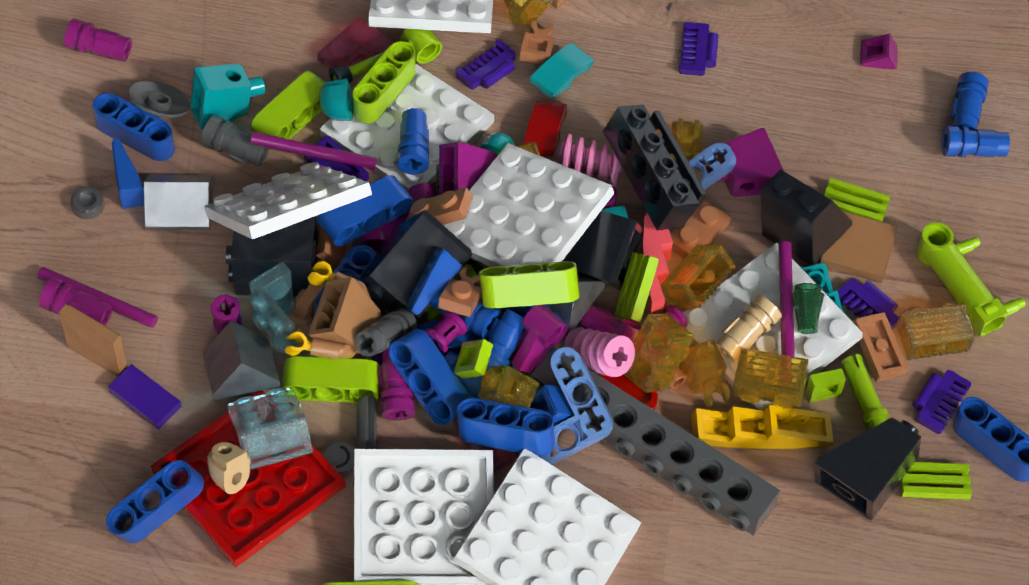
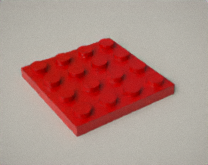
[151,390,346,568]

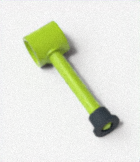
[329,29,443,83]

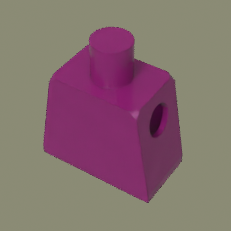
[705,128,784,197]
[439,142,498,195]

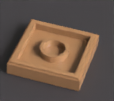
[820,211,898,283]
[58,304,128,376]

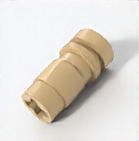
[715,294,782,362]

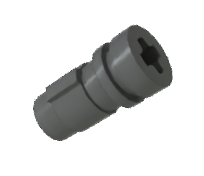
[201,114,270,166]
[355,308,418,357]

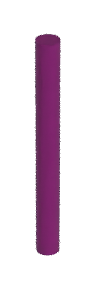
[250,132,377,170]
[778,241,795,366]
[38,267,158,328]

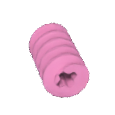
[556,133,623,187]
[562,327,635,377]

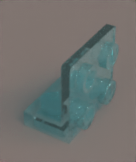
[249,262,297,358]
[227,387,313,470]

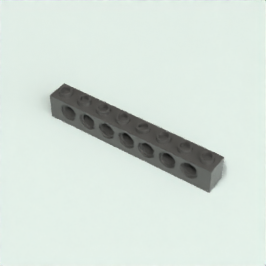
[530,347,780,536]

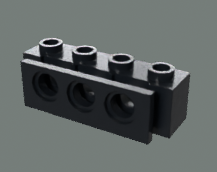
[602,104,707,230]

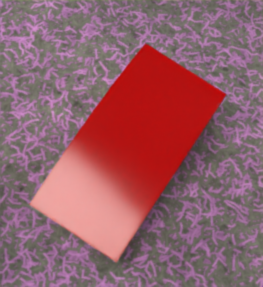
[523,101,567,157]

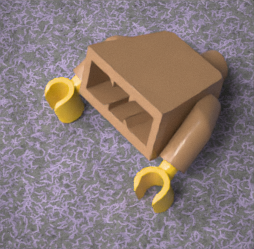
[284,261,381,359]

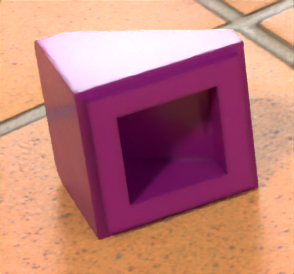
[861,33,898,69]

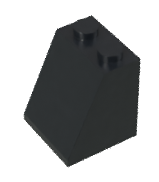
[760,169,852,266]
[358,210,473,320]
[562,211,643,291]
[226,216,318,297]
[815,417,921,521]

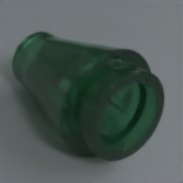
[791,283,824,334]

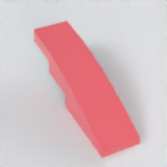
[641,192,673,320]

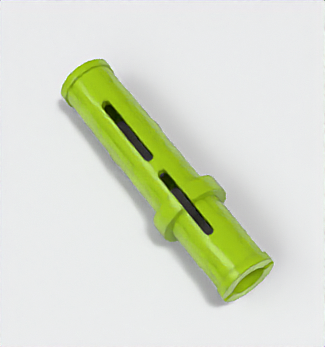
[841,354,890,429]

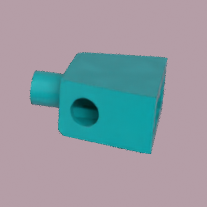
[190,64,265,130]

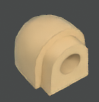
[207,442,250,494]

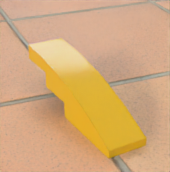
[691,404,834,449]

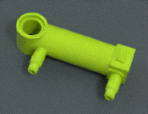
[916,222,1026,338]

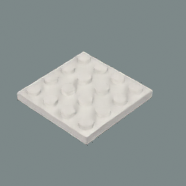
[369,0,493,33]
[319,64,495,191]
[444,143,614,267]
[204,162,372,239]
[683,243,863,411]
[354,449,494,585]
[453,449,642,585]

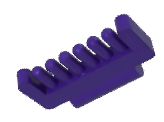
[679,22,719,76]
[456,40,516,90]
[838,279,900,329]
[912,370,971,434]

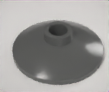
[128,81,190,118]

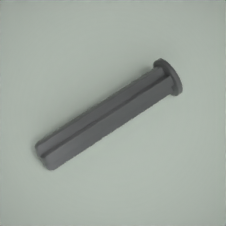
[353,395,377,488]

